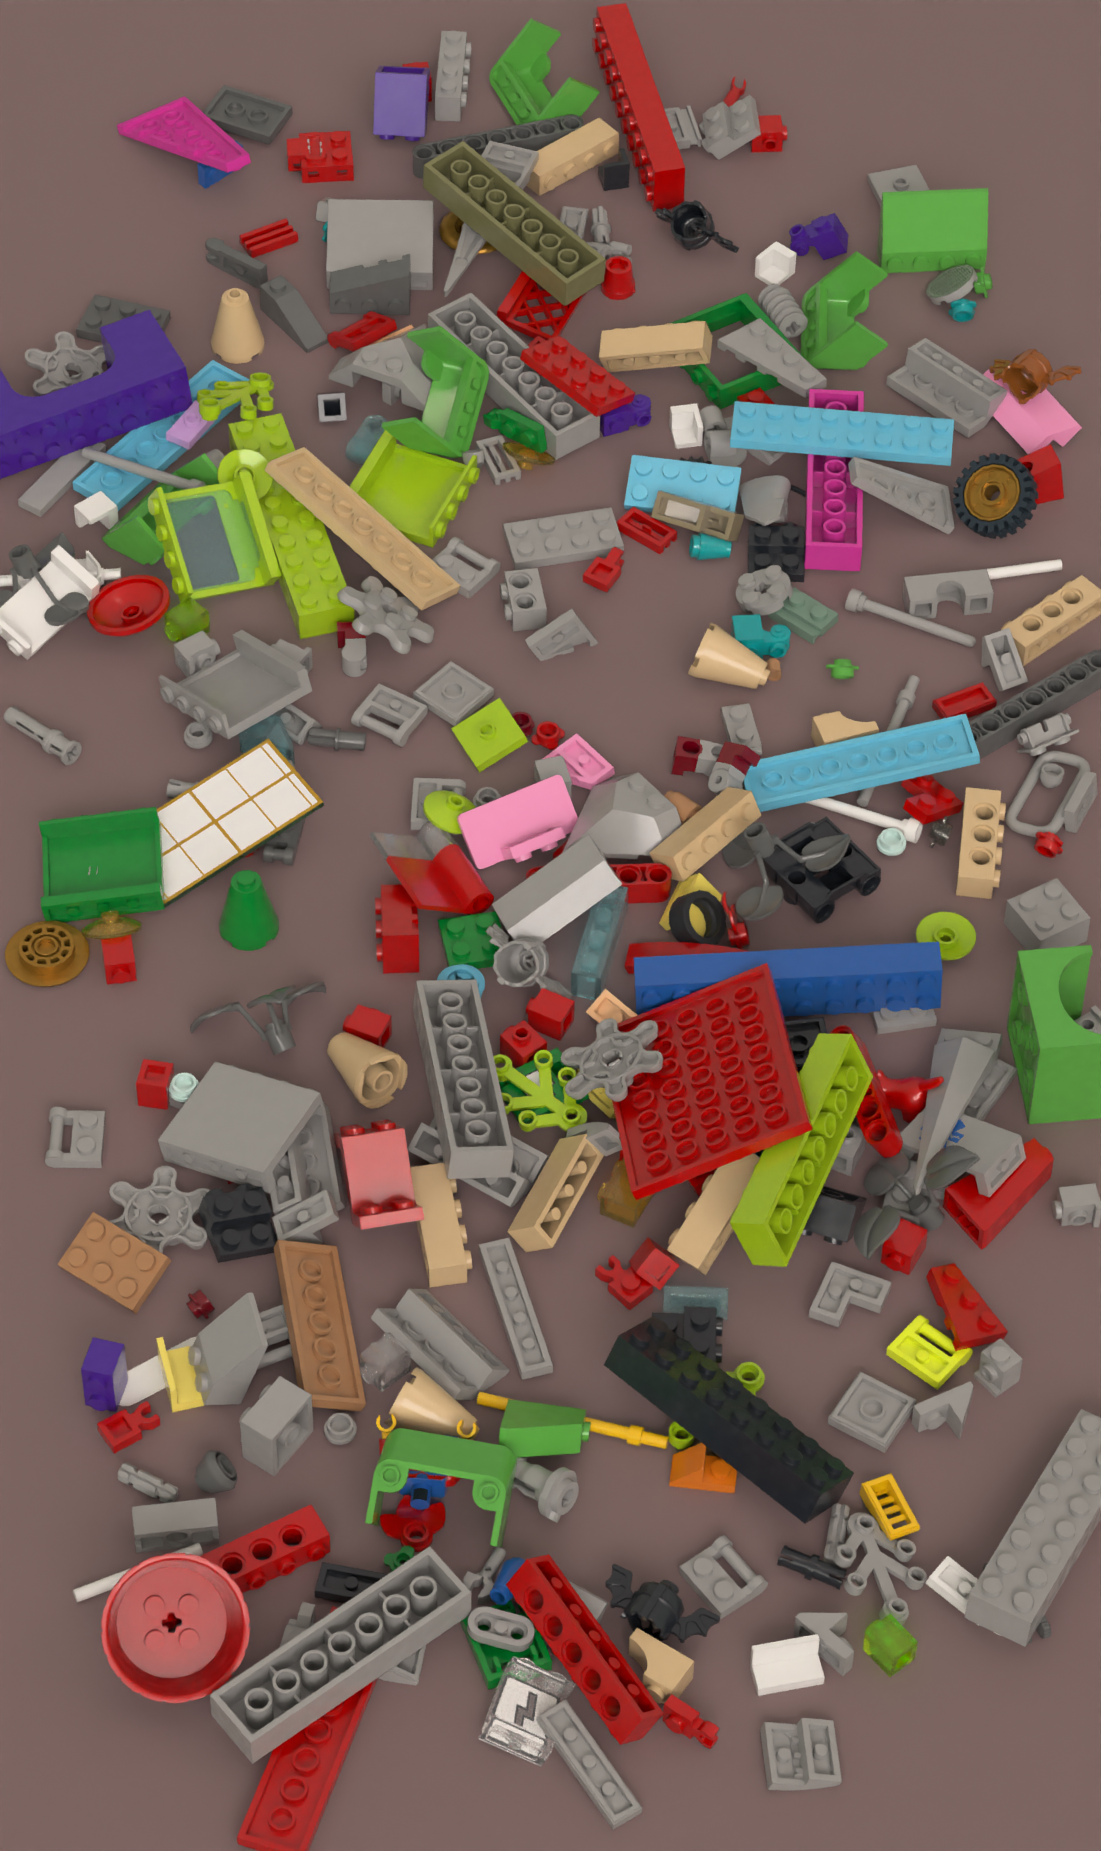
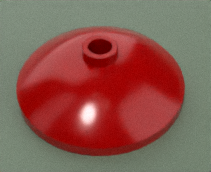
[87,575,170,637]

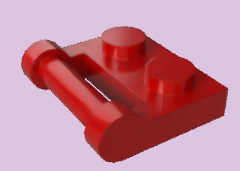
[327,311,397,352]

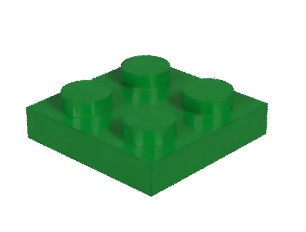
[438,911,501,969]

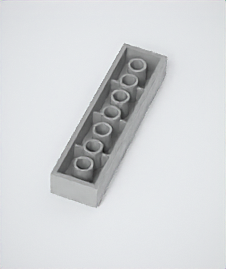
[428,293,600,460]
[412,979,514,1179]
[964,1409,1101,1647]
[210,1546,471,1764]

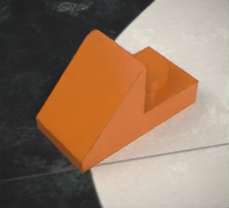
[669,1443,737,1494]

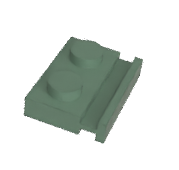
[768,587,839,644]

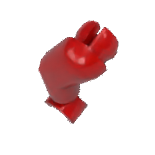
[723,77,746,107]

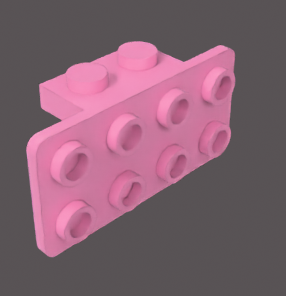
[457,775,578,869]

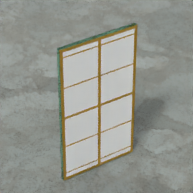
[157,739,325,908]

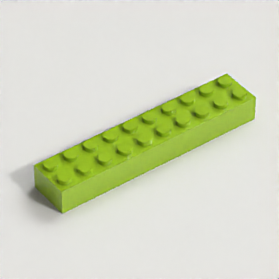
[228,413,354,639]

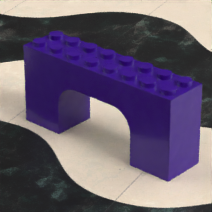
[0,310,193,479]

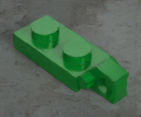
[483,407,547,454]

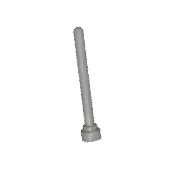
[845,588,976,647]

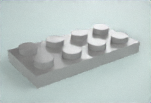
[503,507,624,570]

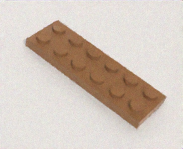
[274,1240,366,1412]

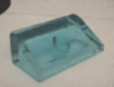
[663,1286,728,1320]

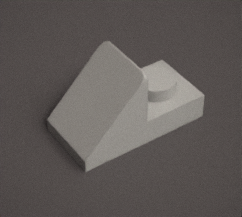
[981,628,1028,692]
[272,1189,339,1244]
[911,1381,974,1439]
[794,1612,854,1676]

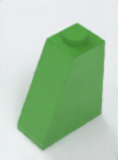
[498,1399,591,1458]

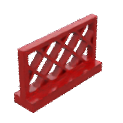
[496,271,586,340]

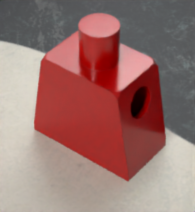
[999,445,1064,504]

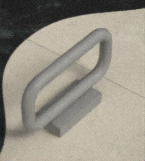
[1005,751,1098,838]

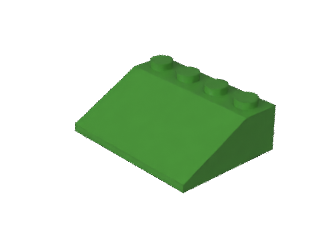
[877,188,988,273]

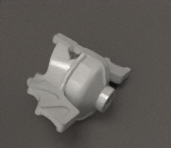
[486,923,573,999]

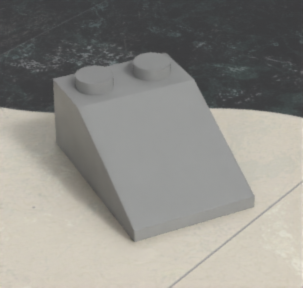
[188,1293,268,1405]

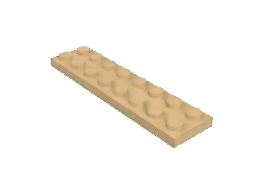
[265,447,461,610]

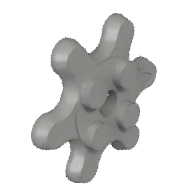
[24,331,106,396]
[337,576,434,654]
[561,1018,663,1102]
[109,1166,210,1254]

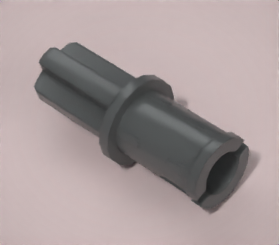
[308,728,366,751]

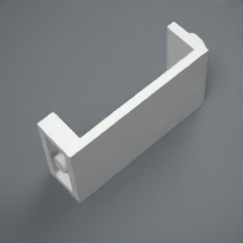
[0,545,100,660]

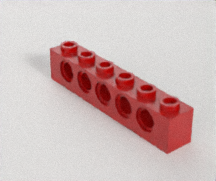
[161,1504,331,1631]
[506,1554,664,1745]

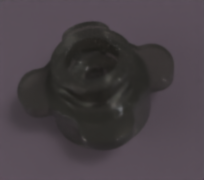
[928,815,953,848]

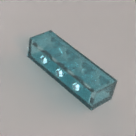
[571,886,628,1000]

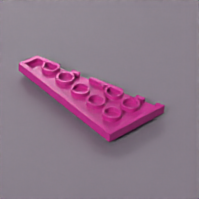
[117,96,251,173]

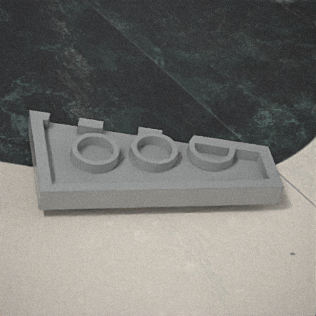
[717,318,827,398]
[848,457,955,535]

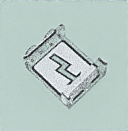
[478,1656,576,1767]

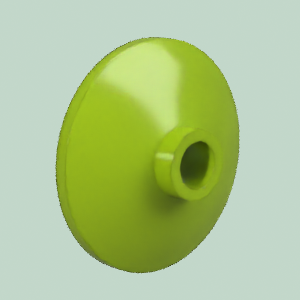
[217,449,273,500]
[423,790,476,834]
[916,912,976,960]

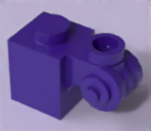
[789,213,849,260]
[600,394,651,437]

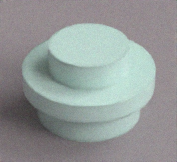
[876,828,906,856]
[169,1073,199,1102]

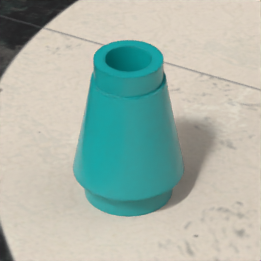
[689,533,731,560]

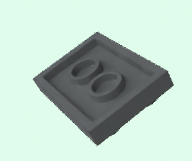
[203,85,293,145]
[76,294,171,343]

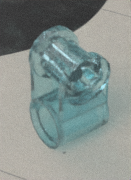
[345,415,387,465]

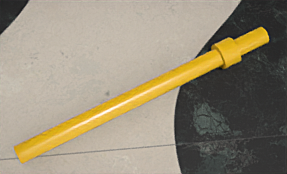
[477,1392,669,1449]

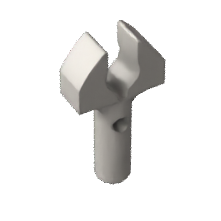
[463,1547,507,1604]

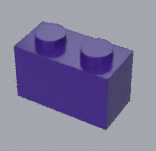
[81,1337,128,1412]

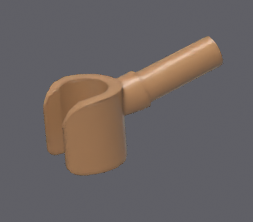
[766,658,781,681]

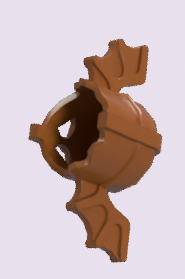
[989,349,1082,404]

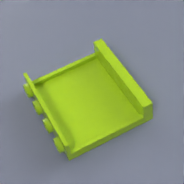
[349,431,480,548]

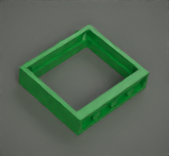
[671,293,803,410]

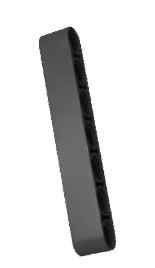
[412,114,584,179]
[969,650,1101,759]

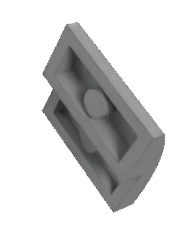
[760,1718,842,1791]

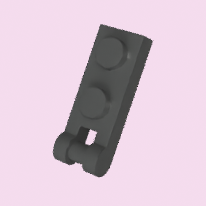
[263,813,307,866]

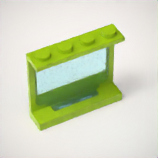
[148,471,282,603]

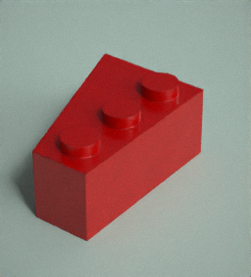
[375,884,419,974]

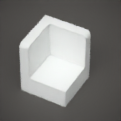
[755,241,796,285]
[669,403,703,449]
[74,491,119,529]

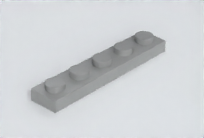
[479,1238,553,1380]

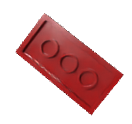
[520,336,635,417]

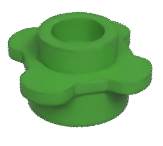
[974,266,993,298]
[826,659,859,679]

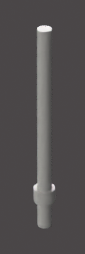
[82,447,214,500]
[857,675,920,807]

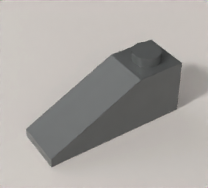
[259,275,328,353]

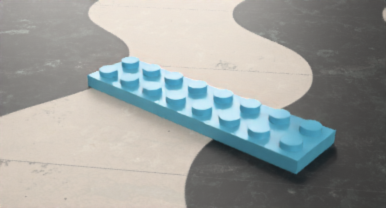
[72,360,249,511]
[730,401,954,466]
[743,714,980,812]

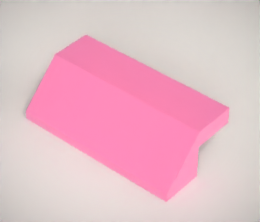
[983,369,1082,454]

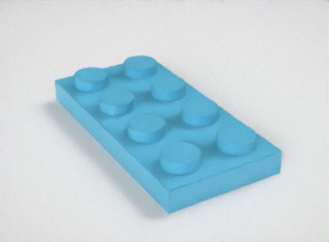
[624,455,741,513]

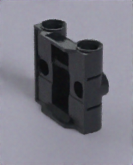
[758,816,881,923]

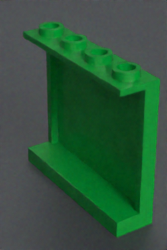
[39,807,165,922]

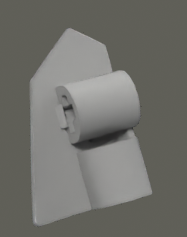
[699,405,747,467]
[739,475,791,526]

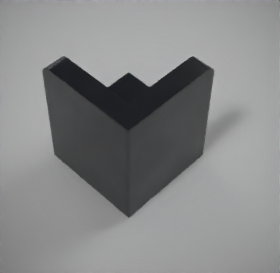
[598,148,630,191]

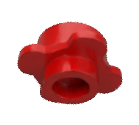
[531,721,565,750]
[1034,832,1063,858]

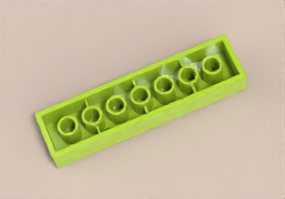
[730,1033,873,1267]

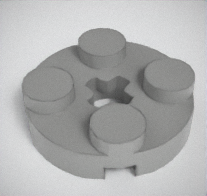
[736,565,793,616]

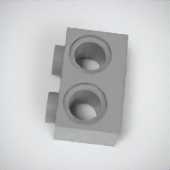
[500,568,547,632]

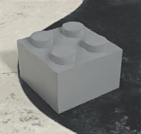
[1004,878,1091,950]
[239,1376,314,1476]

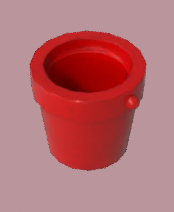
[601,256,635,300]

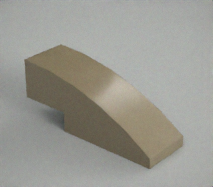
[651,490,745,542]

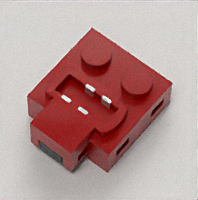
[286,131,354,183]

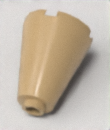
[211,288,265,364]
[688,623,771,689]
[327,1032,408,1109]
[385,1367,480,1440]

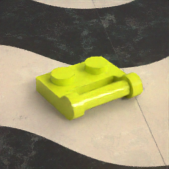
[886,1314,973,1390]

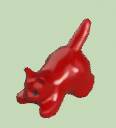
[877,1069,944,1123]

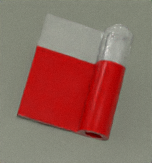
[370,821,494,914]

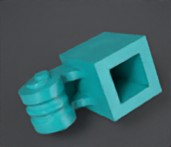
[731,614,791,659]

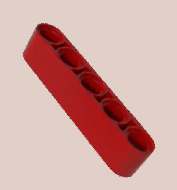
[526,863,672,904]
[830,1025,903,1158]

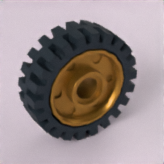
[953,453,1038,539]

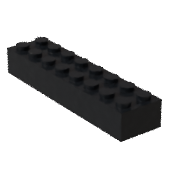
[604,1316,854,1524]

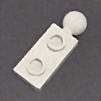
[926,1556,1001,1636]

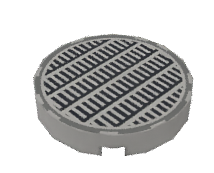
[926,265,978,305]

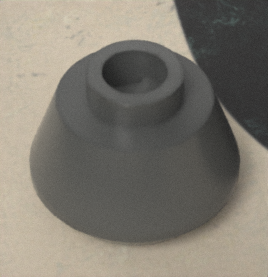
[195,1450,238,1494]

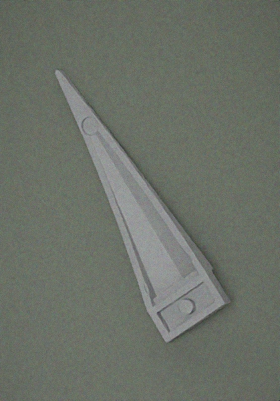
[444,141,539,297]
[914,1028,1003,1195]

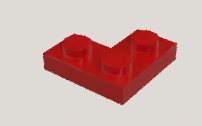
[901,774,964,825]

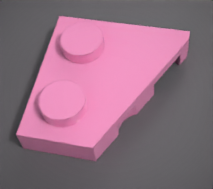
[543,733,615,790]

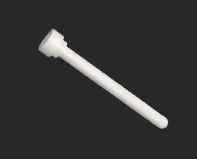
[805,797,923,843]

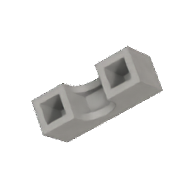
[902,569,994,619]

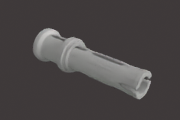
[4,706,82,765]

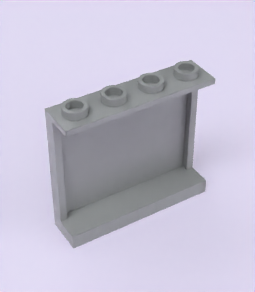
[326,199,434,290]
[159,630,312,740]
[158,1062,326,1193]

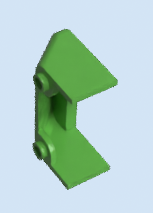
[489,18,600,125]
[801,251,888,370]
[381,326,489,458]
[101,453,219,566]
[365,1428,517,1548]

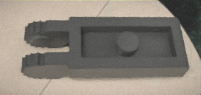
[205,238,268,289]

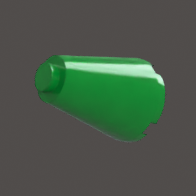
[219,870,279,951]

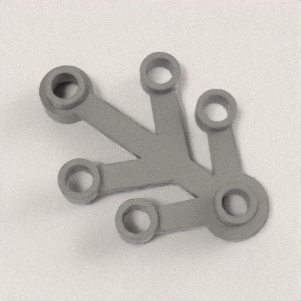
[833,1512,927,1629]

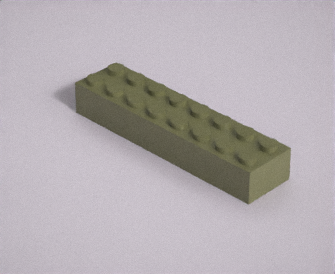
[423,141,606,306]

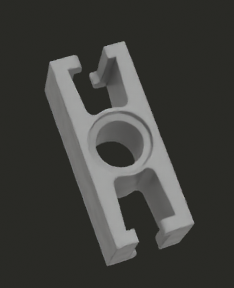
[132,1498,220,1553]

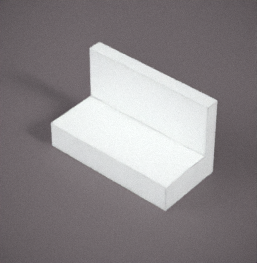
[750,1634,825,1696]

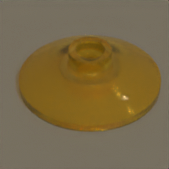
[502,442,556,470]
[81,911,142,939]

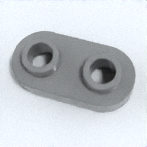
[467,1606,535,1652]

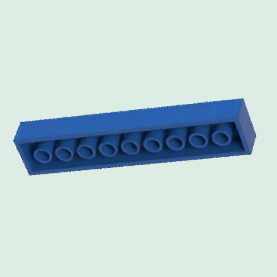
[634,942,943,1016]

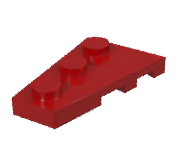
[926,1263,1008,1351]

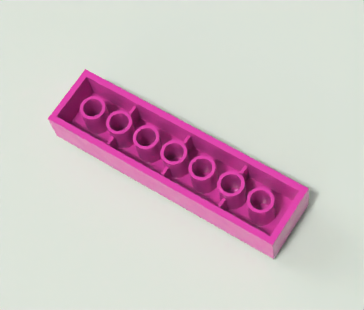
[804,389,864,571]

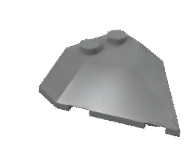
[329,323,432,411]
[563,772,682,859]

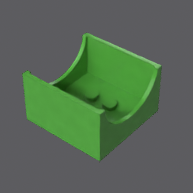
[1006,945,1101,1124]

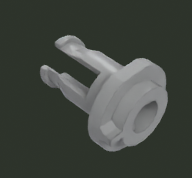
[513,1457,579,1523]

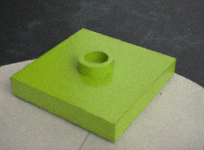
[451,698,529,773]

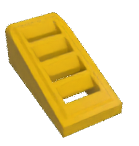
[859,1473,920,1541]

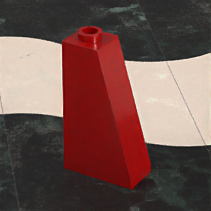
[943,1138,1054,1250]

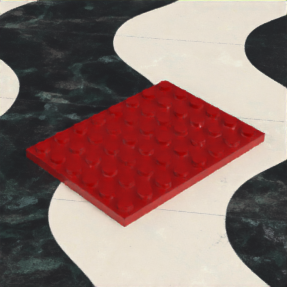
[607,963,813,1200]

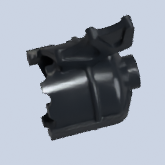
[655,200,739,253]
[605,1564,720,1643]

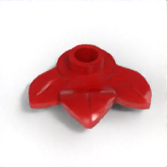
[721,891,750,950]
[380,1495,446,1552]

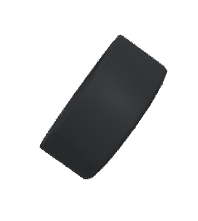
[669,890,726,945]

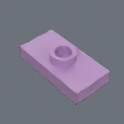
[166,400,219,450]

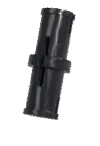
[777,1545,847,1590]

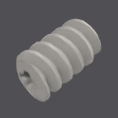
[757,283,808,338]

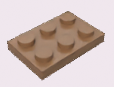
[57,1212,171,1314]

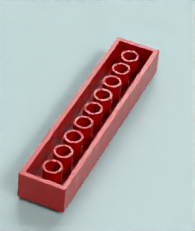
[592,3,685,212]

